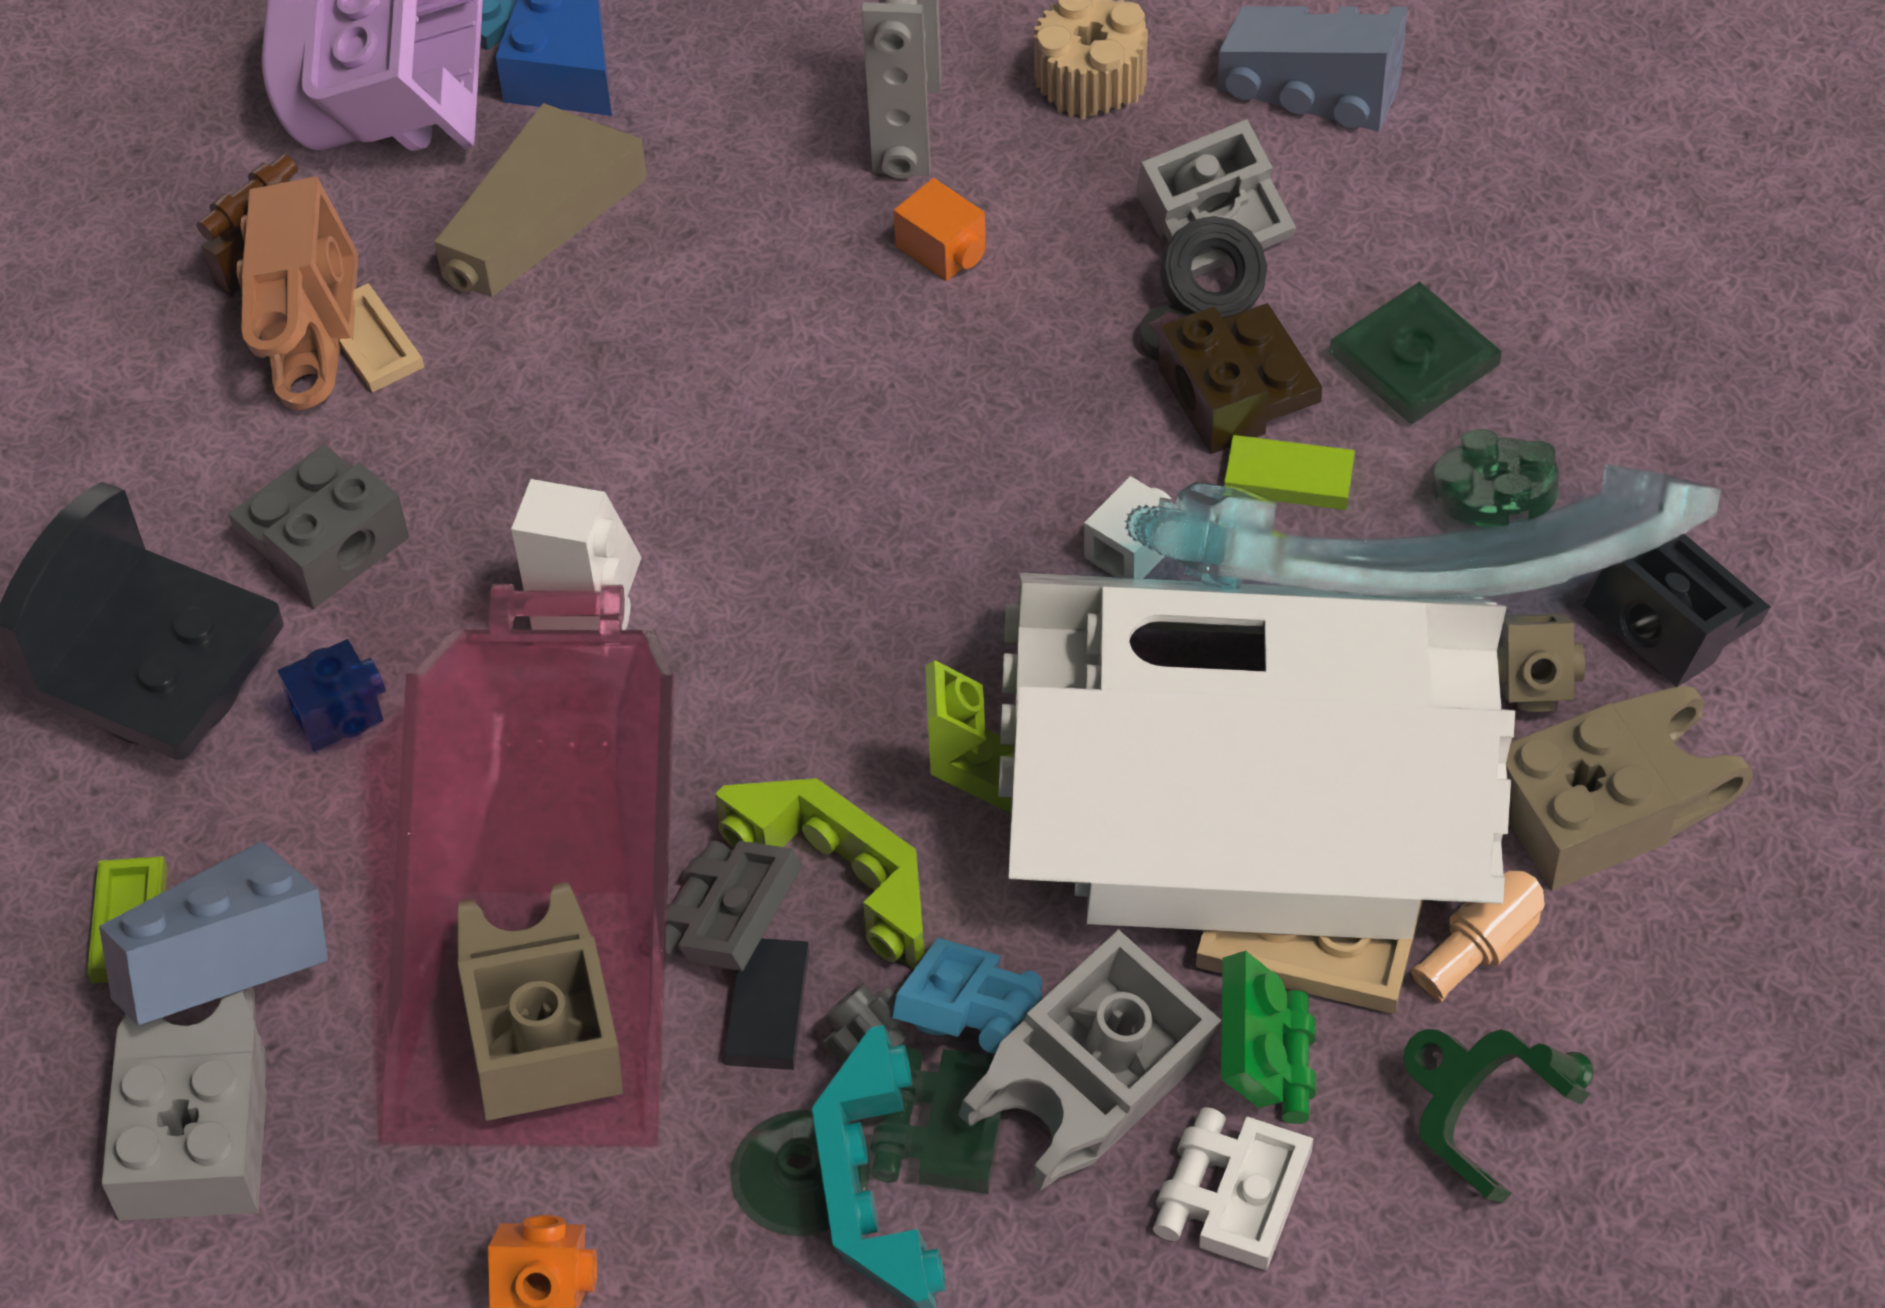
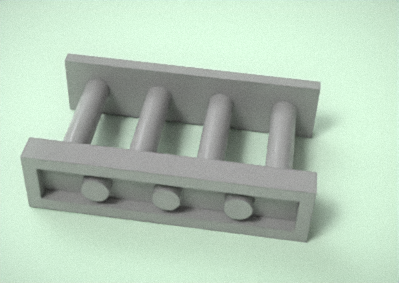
[862,0,942,178]

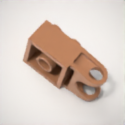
[237,176,359,410]

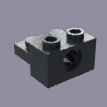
[1583,527,1771,687]

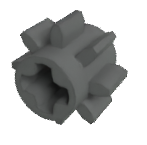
[823,983,908,1065]

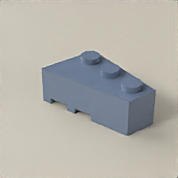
[1217,6,1408,132]
[99,841,328,1025]

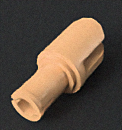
[1411,871,1545,1002]

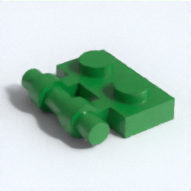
[1221,950,1316,1124]

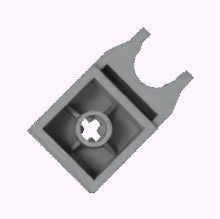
[959,929,1221,1191]
[102,987,267,1221]

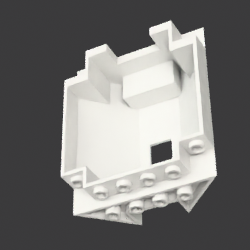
[998,573,1515,940]

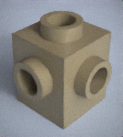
[1497,613,1585,712]

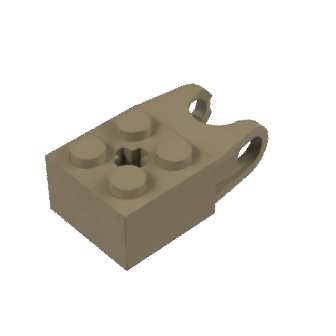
[1506,686,1753,890]
[457,882,623,1121]

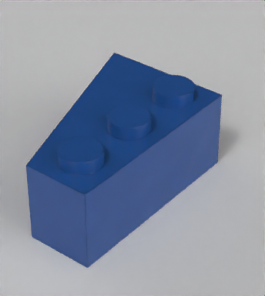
[495,0,612,116]

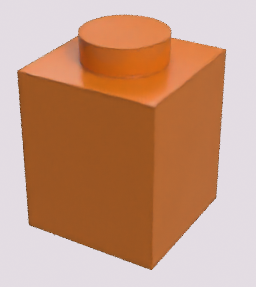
[893,177,986,281]

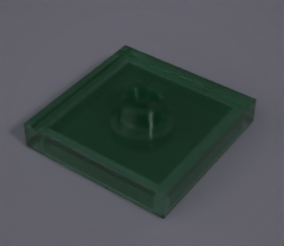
[1329,281,1502,425]

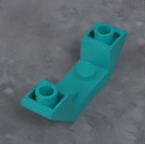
[812,1025,946,1308]

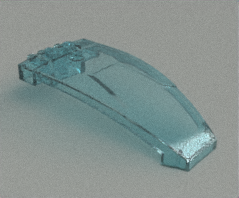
[1124,464,1721,599]

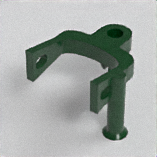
[1403,1029,1594,1203]

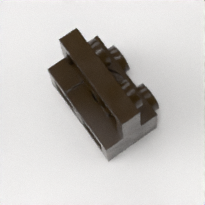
[1158,303,1322,454]

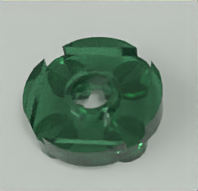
[1433,429,1559,527]

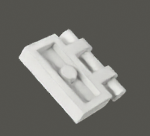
[1153,1107,1313,1271]

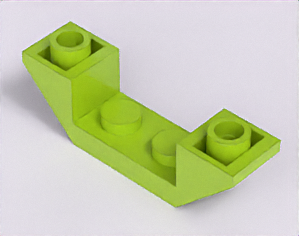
[925,660,1013,814]
[715,778,925,969]

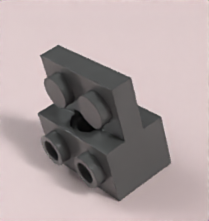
[228,444,409,609]

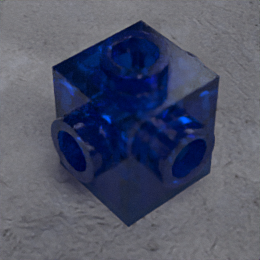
[277,639,386,752]

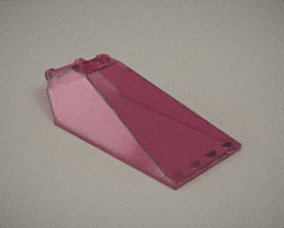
[381,584,675,1146]

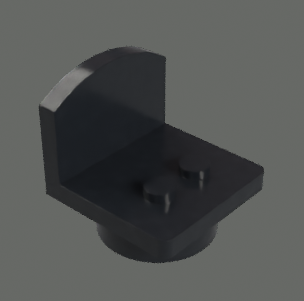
[0,482,284,760]

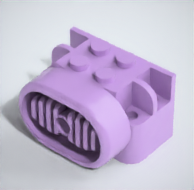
[262,0,483,151]

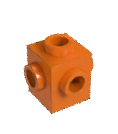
[488,1215,598,1308]

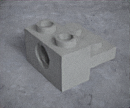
[1136,119,1296,278]

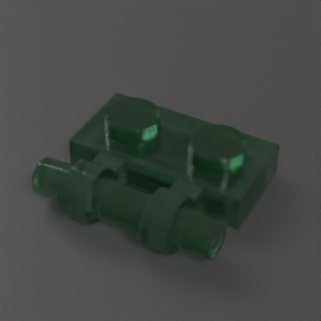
[870,1047,1004,1194]

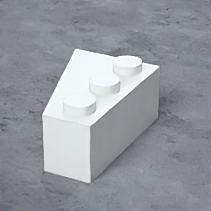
[511,479,642,654]

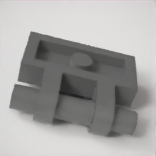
[648,841,803,971]

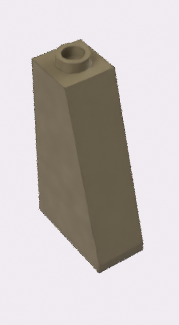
[434,103,647,297]

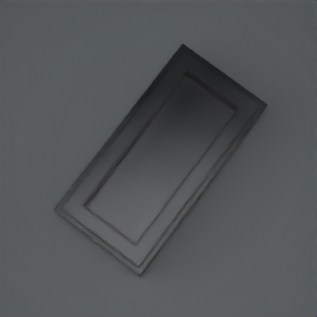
[725,938,810,1070]

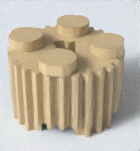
[1034,0,1148,120]

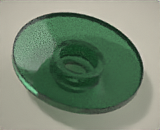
[731,1110,870,1236]

